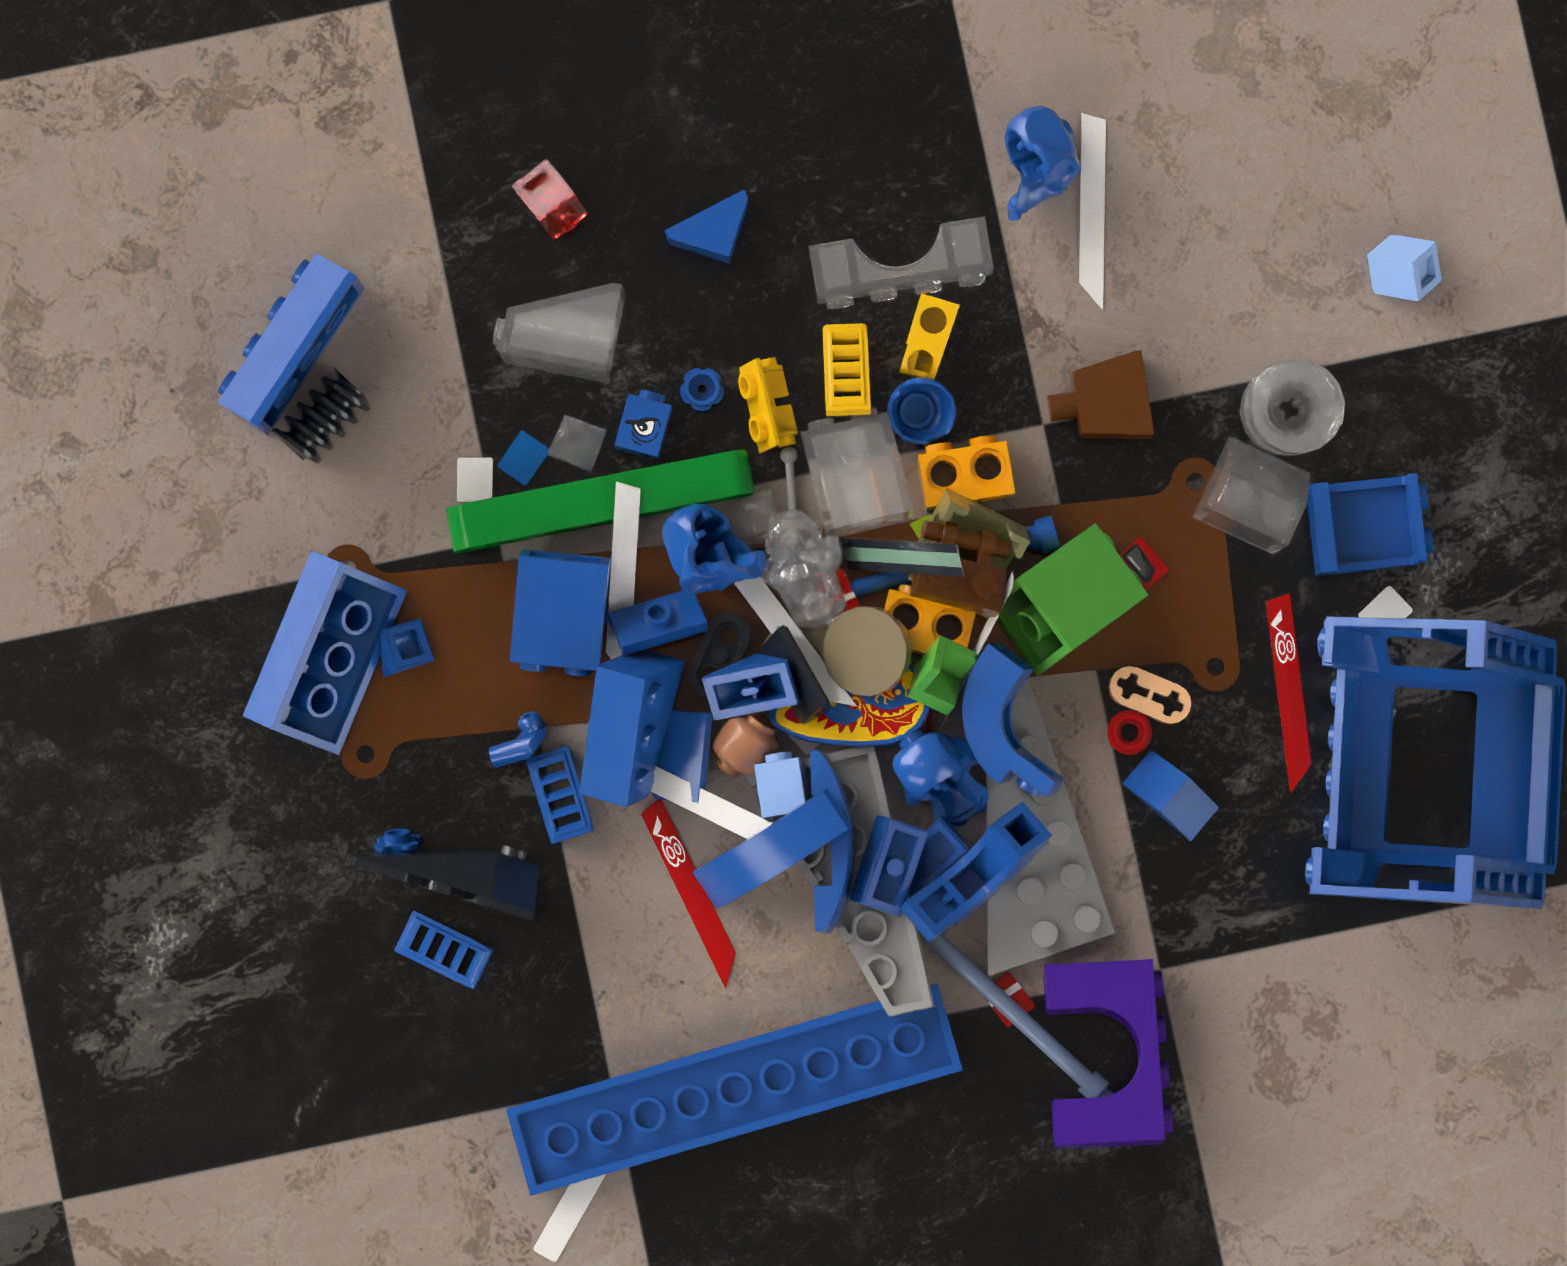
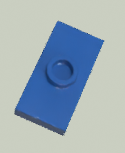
[608,591,707,656]
[909,815,972,898]

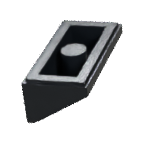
[761,625,831,724]

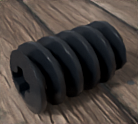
[272,367,371,463]

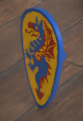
[770,665,929,747]

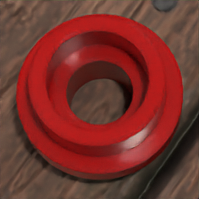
[1107,710,1152,755]

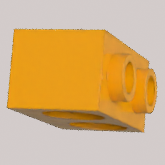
[917,435,1015,511]
[884,584,976,655]

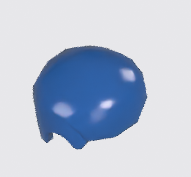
[886,377,957,445]

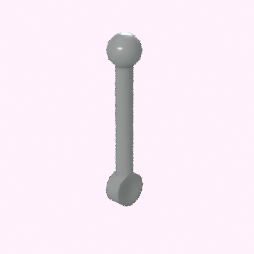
[780,446,803,539]

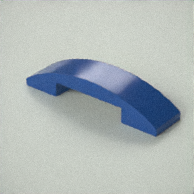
[810,750,855,934]
[692,788,851,909]

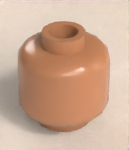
[712,712,778,778]

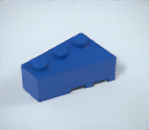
[579,650,686,807]

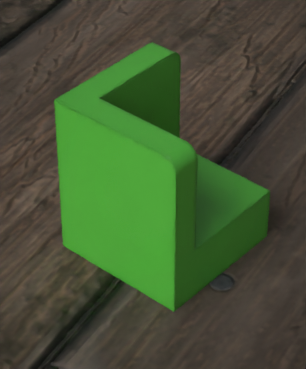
[908,635,978,715]

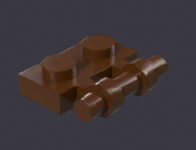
[910,520,1012,617]

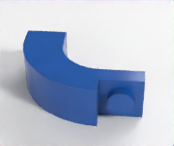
[962,642,1065,797]
[900,801,1052,943]

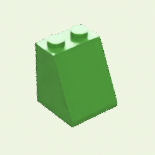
[997,523,1148,676]

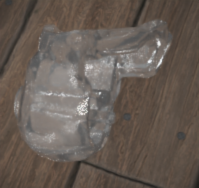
[761,509,847,628]

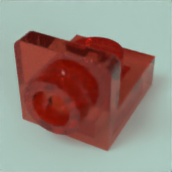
[511,159,587,240]

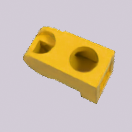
[899,293,960,380]

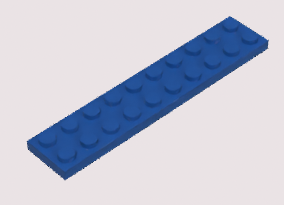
[506,983,963,1196]

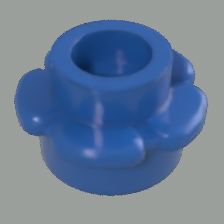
[680,368,724,411]

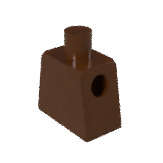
[1047,350,1154,439]

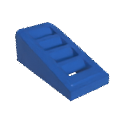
[526,746,595,844]
[394,910,494,990]

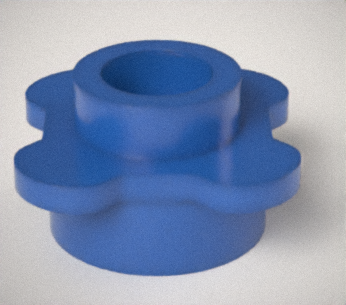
[374,829,421,853]

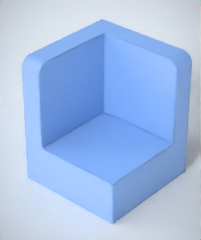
[1367,235,1442,301]

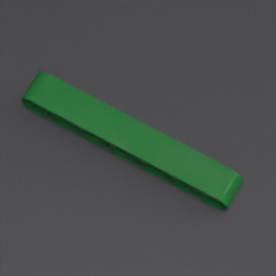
[445,449,755,553]

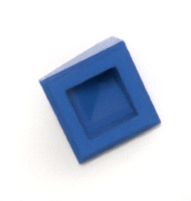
[380,618,434,677]

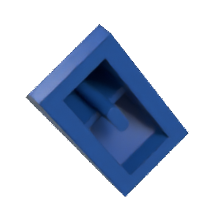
[665,190,749,264]
[702,653,800,721]
[1122,750,1219,842]

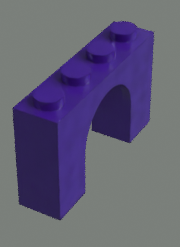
[1043,959,1173,1150]

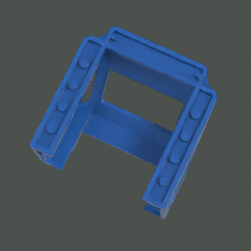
[1305,616,1566,909]

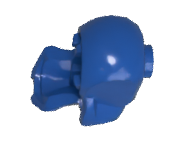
[1005,106,1081,221]
[662,503,767,596]
[893,730,988,826]

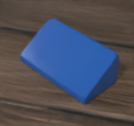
[653,710,713,803]
[850,815,929,917]

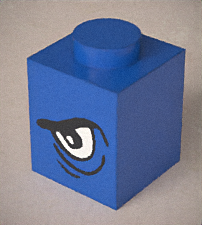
[614,390,673,461]

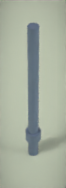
[923,934,1114,1098]

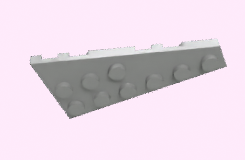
[986,679,1115,976]
[745,746,935,1017]

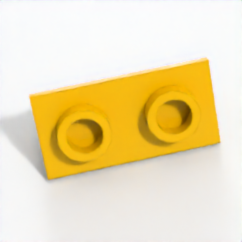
[738,357,798,453]

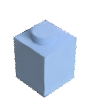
[754,752,810,822]

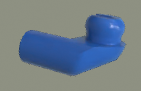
[489,711,547,768]

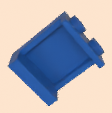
[1305,473,1433,576]
[510,549,611,676]

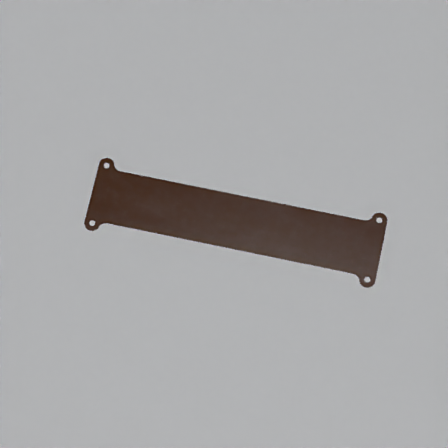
[327,457,1240,779]

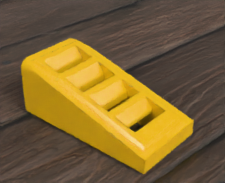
[823,323,871,416]

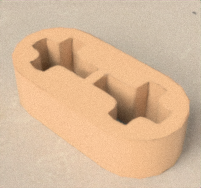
[1108,666,1191,725]

